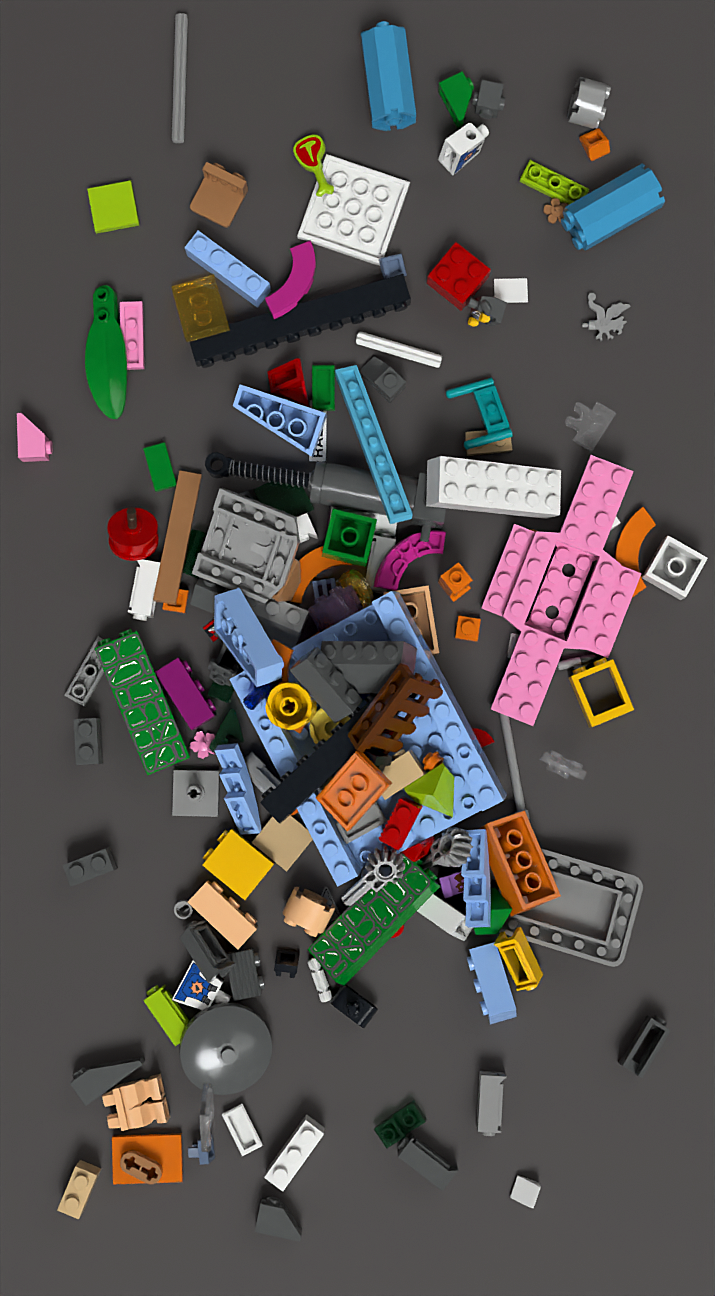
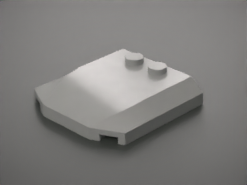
[192,487,300,603]

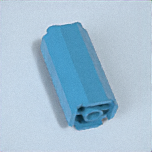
[360,21,416,131]
[561,163,665,251]

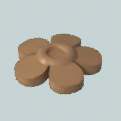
[543,198,568,224]

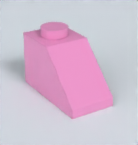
[17,413,53,462]

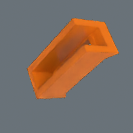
[438,562,473,602]

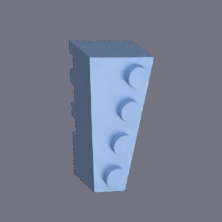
[233,384,327,458]
[214,588,284,687]

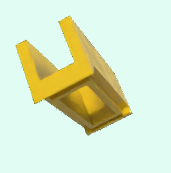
[493,927,543,991]

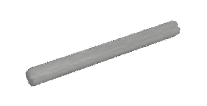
[172,13,188,143]

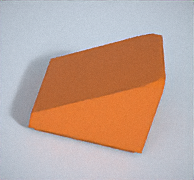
[579,128,610,161]

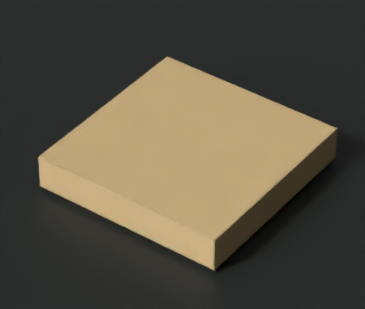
[252,815,313,871]

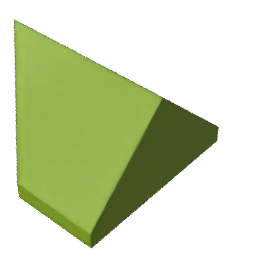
[404,763,454,817]

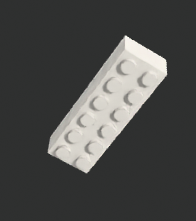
[426,456,561,519]

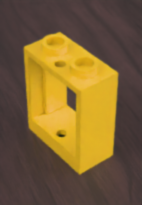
[568,657,634,728]

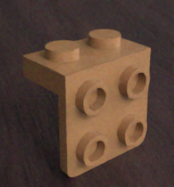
[190,162,248,228]

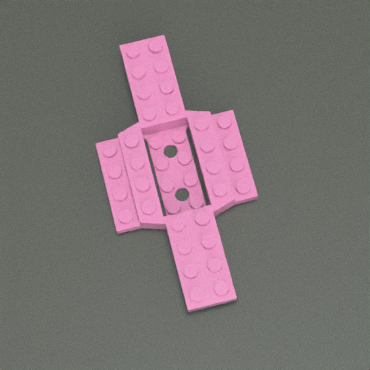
[481,455,642,726]

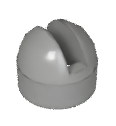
[174,899,193,919]

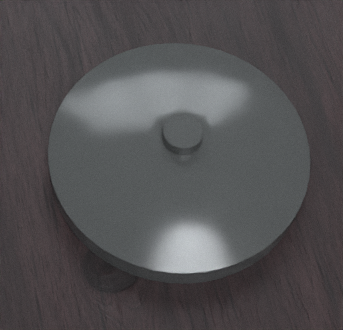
[179,1003,272,1095]

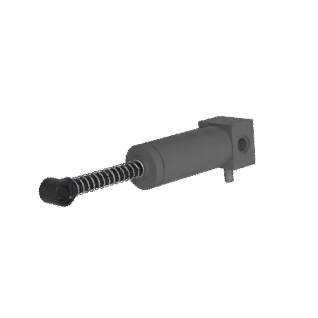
[205,452,446,542]

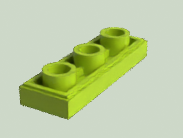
[519,160,589,205]

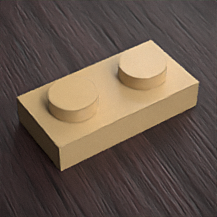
[465,430,512,456]

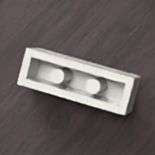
[264,1114,325,1191]

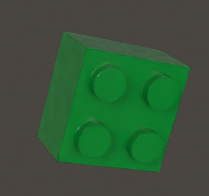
[322,509,377,567]

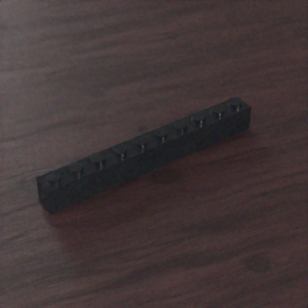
[188,274,411,368]

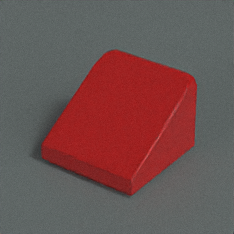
[402,836,435,862]

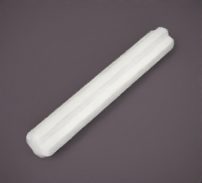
[356,331,442,368]

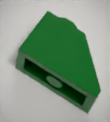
[438,71,474,130]

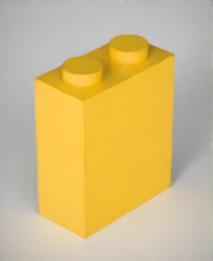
[202,829,275,900]

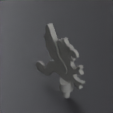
[582,293,630,341]

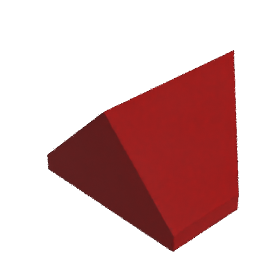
[267,358,309,407]

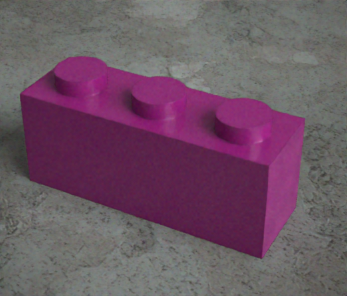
[155,658,217,731]

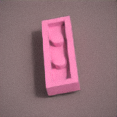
[120,301,145,370]

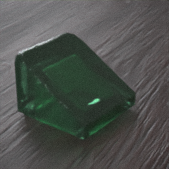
[207,681,235,704]

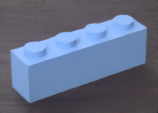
[185,230,271,308]

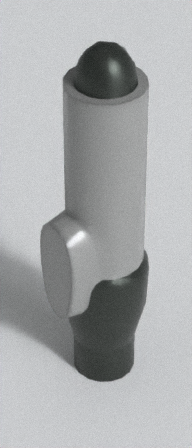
[556,654,597,671]

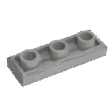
[64,637,104,707]

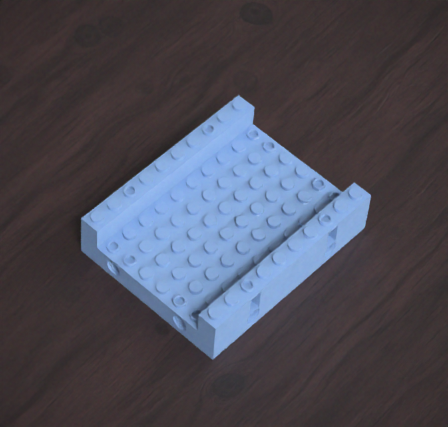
[230,591,507,887]

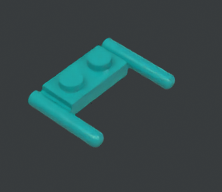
[446,377,513,450]

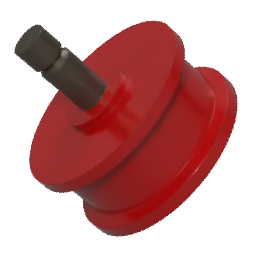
[107,507,159,561]

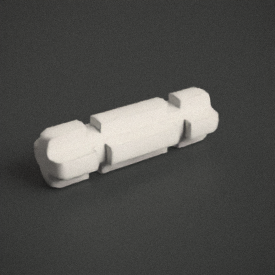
[308,958,333,1002]

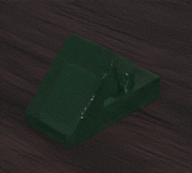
[207,708,244,754]

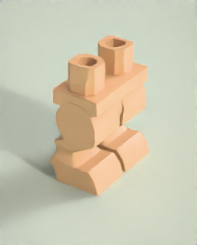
[102,1074,170,1131]

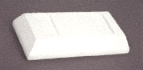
[222,1104,263,1156]

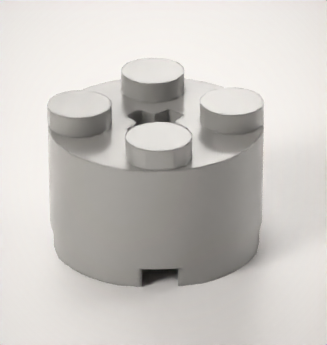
[567,77,611,129]

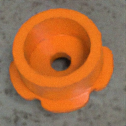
[422,751,444,771]

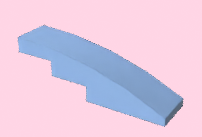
[214,743,262,835]
[461,829,491,928]

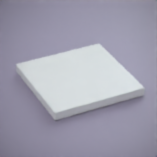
[297,154,410,266]

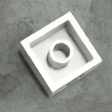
[641,536,708,600]

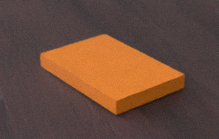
[315,751,392,832]
[112,1133,183,1184]

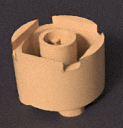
[282,887,336,937]

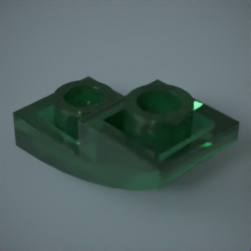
[374,1100,427,1149]

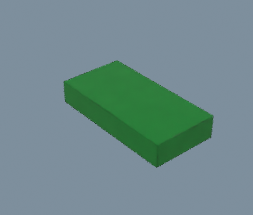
[312,365,335,411]
[143,442,177,492]

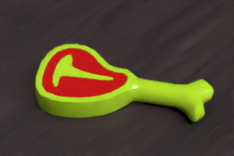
[293,135,334,197]

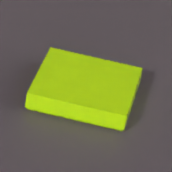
[87,181,140,234]

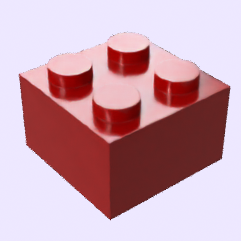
[427,242,491,311]

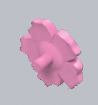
[190,731,217,759]

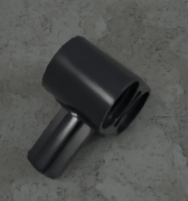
[330,984,378,1028]

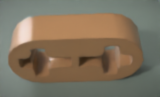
[120,1150,163,1184]

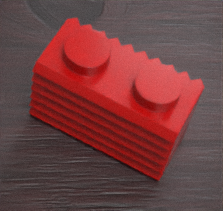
[379,796,423,850]

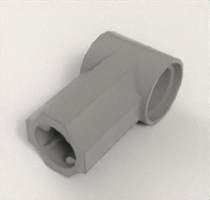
[244,751,281,793]

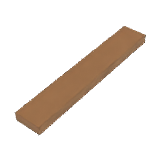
[153,470,202,605]

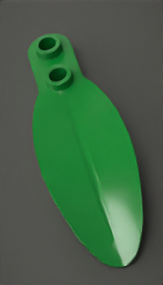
[85,285,127,419]

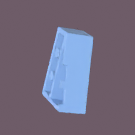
[466,942,517,1024]

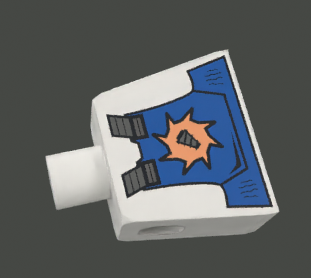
[438,123,489,176]
[172,960,231,1010]

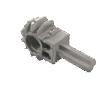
[420,827,473,870]
[341,845,405,906]

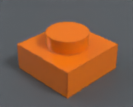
[162,589,189,614]
[455,616,481,642]

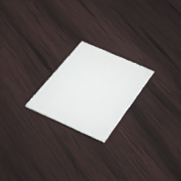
[494,278,528,303]

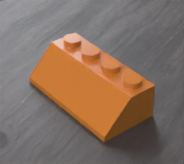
[479,810,561,917]

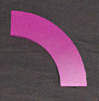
[265,241,316,319]
[373,531,446,591]

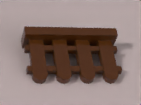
[348,663,443,754]

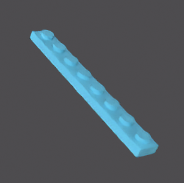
[335,365,413,524]

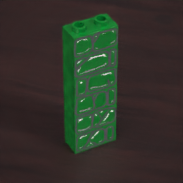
[94,629,190,776]
[307,852,441,985]

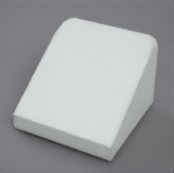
[510,1175,541,1208]

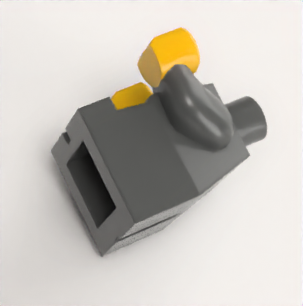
[466,296,507,327]

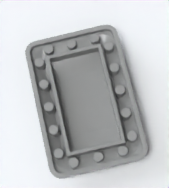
[498,849,643,967]

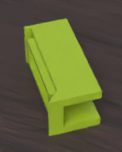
[143,984,190,1046]

